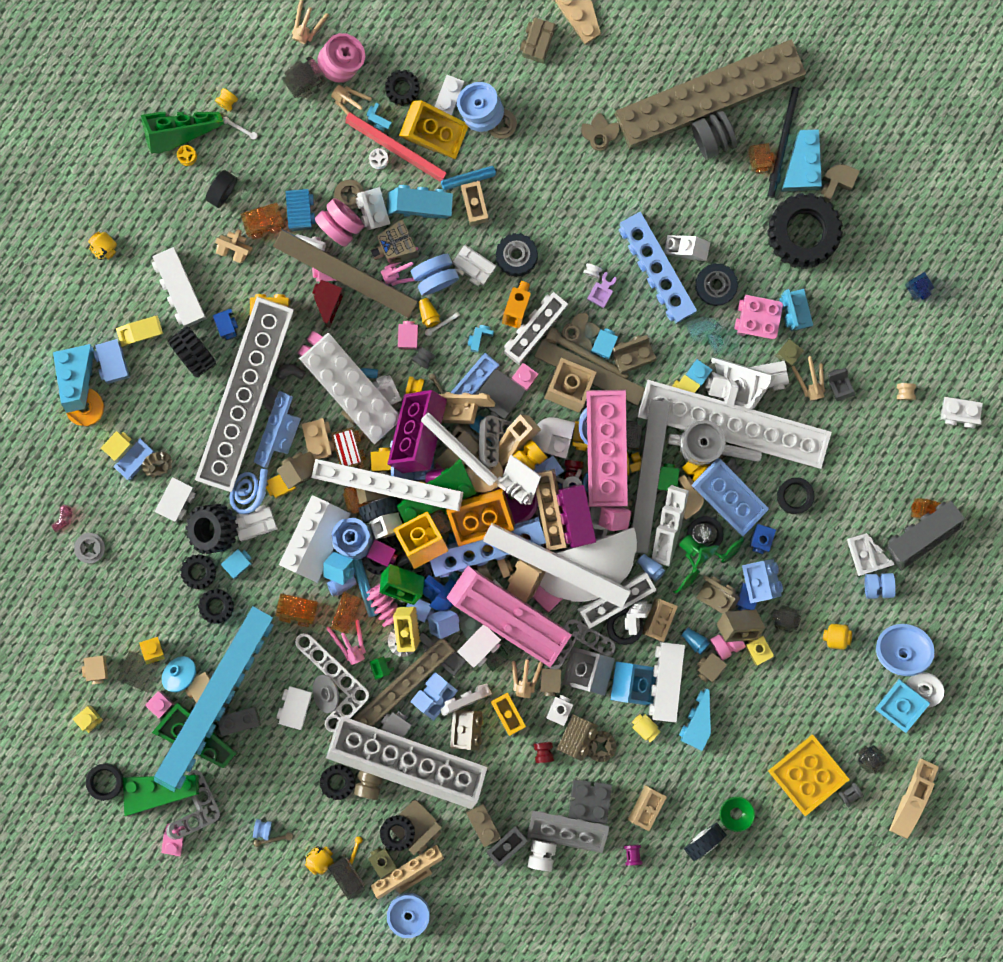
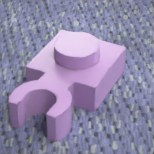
[587,272,616,309]

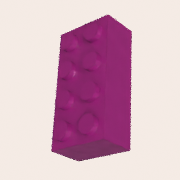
[387,390,447,473]

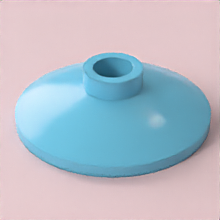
[162,656,196,693]

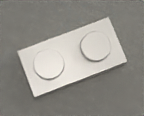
[434,75,465,115]

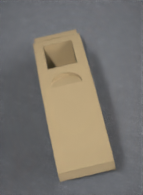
[889,759,939,839]

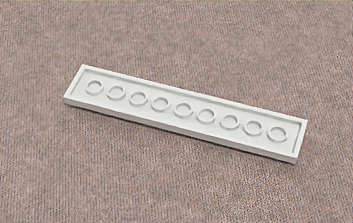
[637,380,832,469]

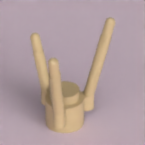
[292,0,329,45]
[331,85,372,115]
[791,356,825,401]
[512,660,543,698]

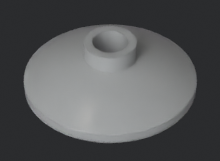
[313,675,339,713]

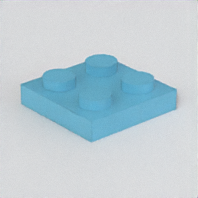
[875,679,930,733]

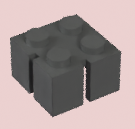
[568,779,612,824]

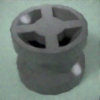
[412,347,435,369]
[726,457,744,475]

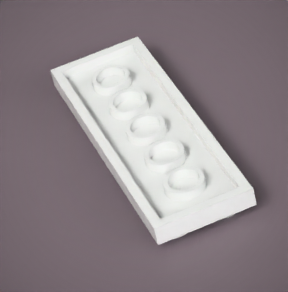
[299,333,399,444]

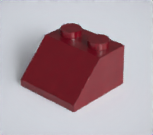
[312,280,345,328]

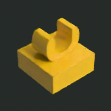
[629,452,641,473]

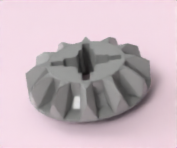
[74,533,105,564]

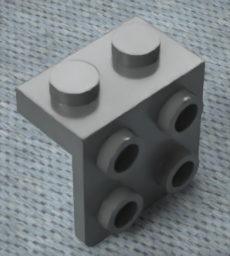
[475,370,525,420]

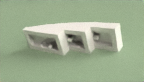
[652,485,689,566]

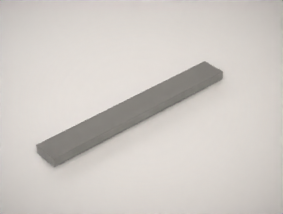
[631,399,670,554]

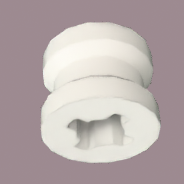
[369,148,389,170]

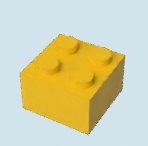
[393,511,448,569]

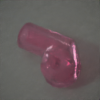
[51,505,72,533]

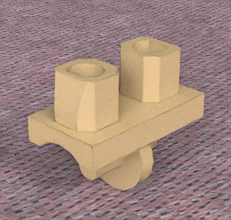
[215,229,253,263]

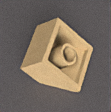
[544,358,596,413]

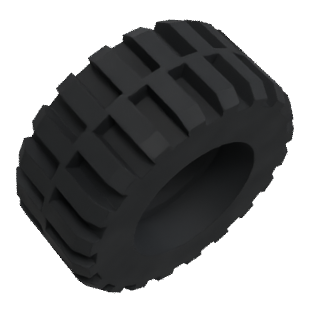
[767,193,843,269]

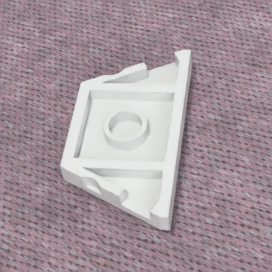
[711,357,776,409]

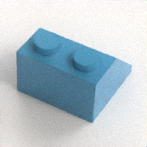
[610,662,656,706]

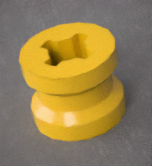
[215,88,238,112]
[177,145,197,166]
[405,376,425,394]

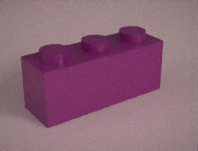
[556,484,596,548]

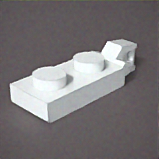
[440,684,492,716]

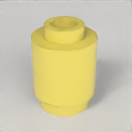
[632,714,661,742]

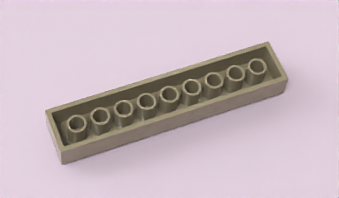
[615,39,806,150]

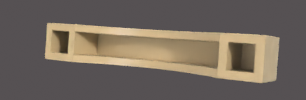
[463,415,541,500]

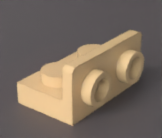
[302,418,335,460]

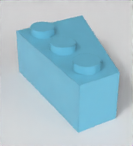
[781,130,822,192]
[387,185,453,219]
[53,344,95,413]

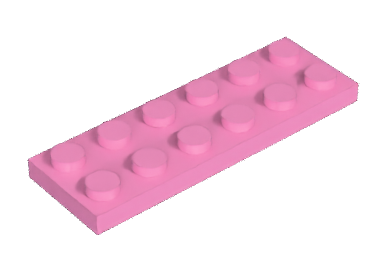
[587,390,628,507]

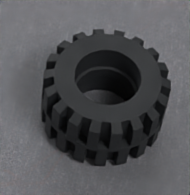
[168,326,216,378]
[185,504,238,554]

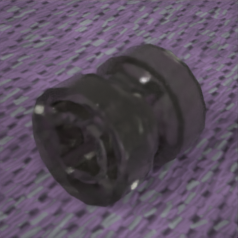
[692,524,717,543]

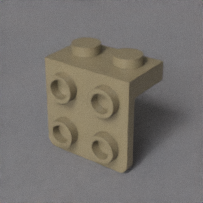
[391,800,442,855]

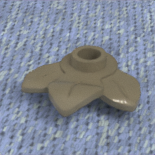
[581,113,619,151]
[562,313,600,351]

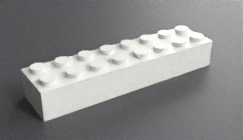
[326,716,487,809]

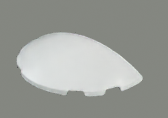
[540,527,637,602]

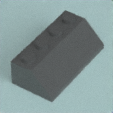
[887,501,965,571]

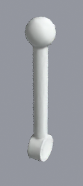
[223,116,257,140]
[425,312,460,336]

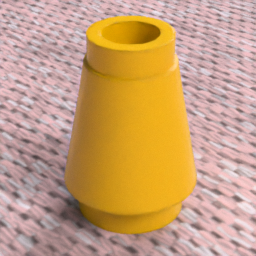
[418,298,440,328]

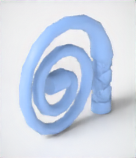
[230,469,268,514]

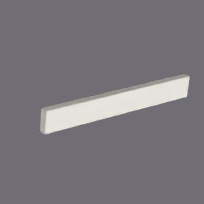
[311,459,464,511]
[483,523,631,608]

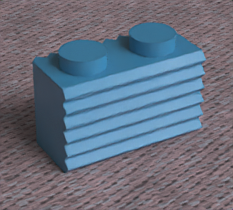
[286,189,316,231]

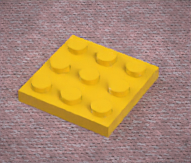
[768,734,850,816]

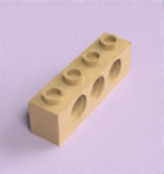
[536,469,569,550]

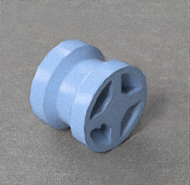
[253,819,272,841]

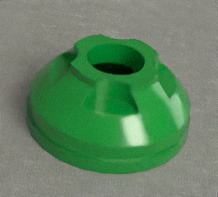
[719,797,755,832]

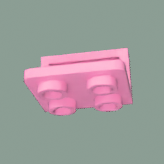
[734,295,783,339]

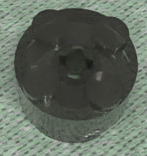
[281,56,327,99]

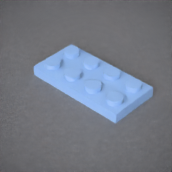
[691,458,769,536]

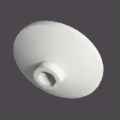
[906,672,944,707]

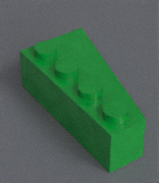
[152,703,238,768]

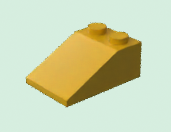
[399,101,468,159]

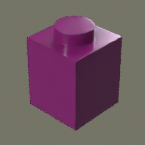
[367,540,398,567]

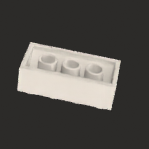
[279,495,351,583]

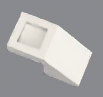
[705,372,739,406]

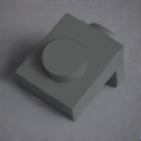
[828,368,855,401]

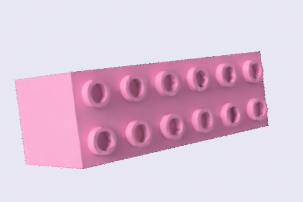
[446,566,572,667]

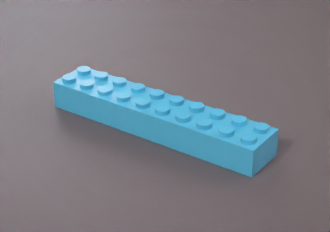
[154,606,274,792]

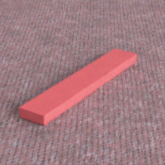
[345,113,446,182]

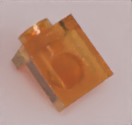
[911,498,941,518]

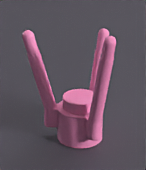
[381,247,418,286]
[327,619,366,665]

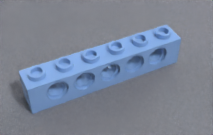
[618,212,697,324]
[430,517,546,577]

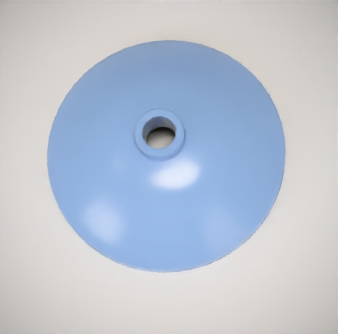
[876,624,934,676]

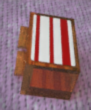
[331,427,367,468]

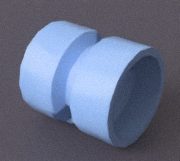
[864,573,895,599]

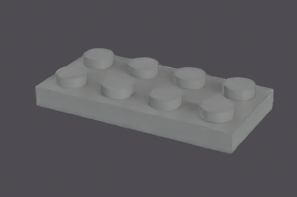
[527,811,609,853]

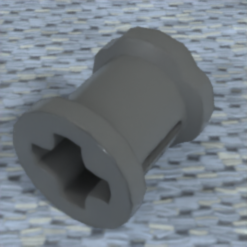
[838,782,864,808]

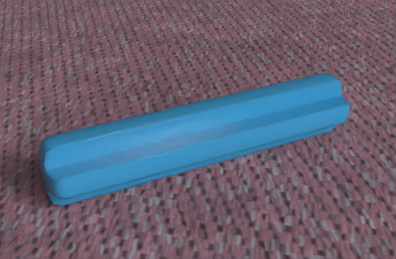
[441,166,496,190]

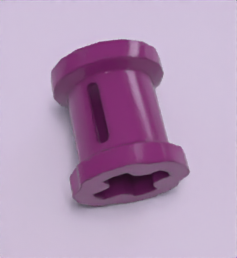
[624,844,643,866]

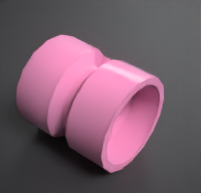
[710,634,746,661]

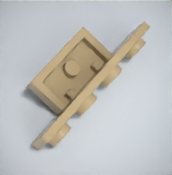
[437,392,495,424]
[371,845,444,899]

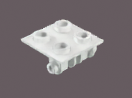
[496,455,541,505]

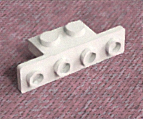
[625,600,652,635]

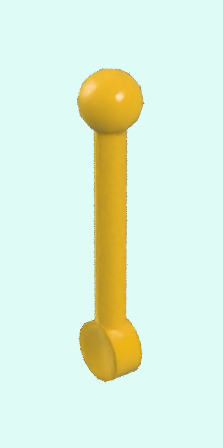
[344,836,363,875]

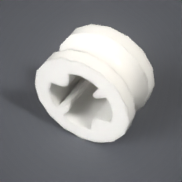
[583,264,603,279]

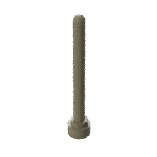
[545,327,629,379]

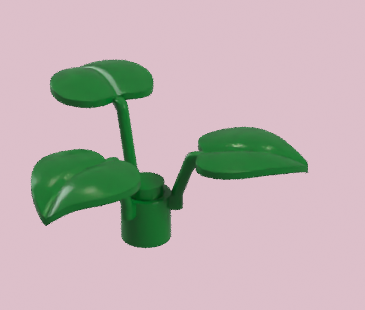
[673,535,745,594]

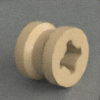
[897,383,916,400]

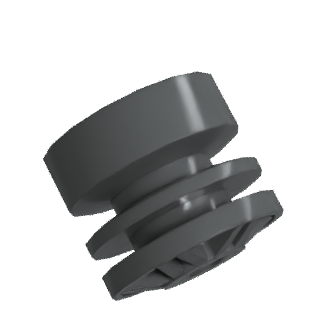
[691,110,737,160]

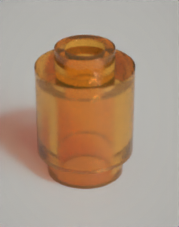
[343,487,365,514]

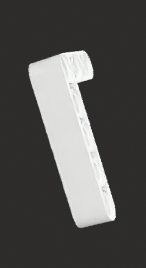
[295,633,370,732]

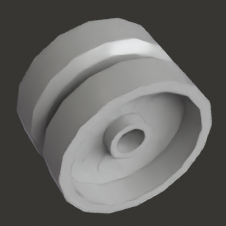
[679,420,726,466]

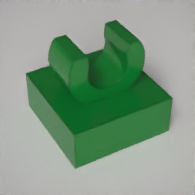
[369,656,394,680]

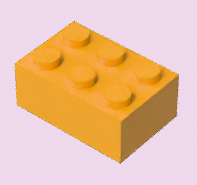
[446,489,515,547]

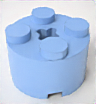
[332,518,375,560]

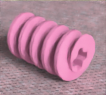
[366,584,398,627]

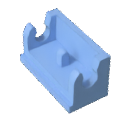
[114,439,155,481]

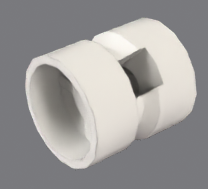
[527,839,557,872]

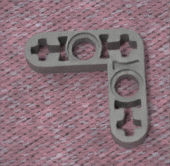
[479,416,513,469]
[547,619,615,669]
[166,770,220,840]

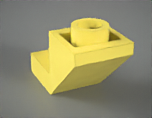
[116,315,163,347]

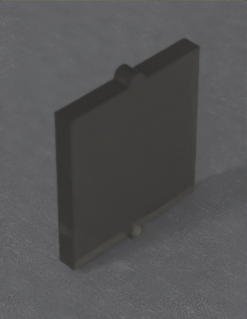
[117,650,161,693]

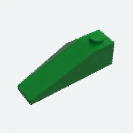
[141,112,224,154]

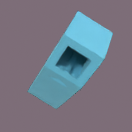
[679,688,711,751]

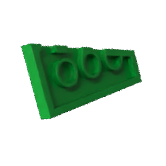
[397,459,476,523]
[123,775,199,816]

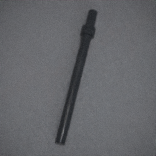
[767,87,800,198]

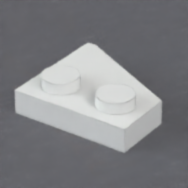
[847,533,894,576]

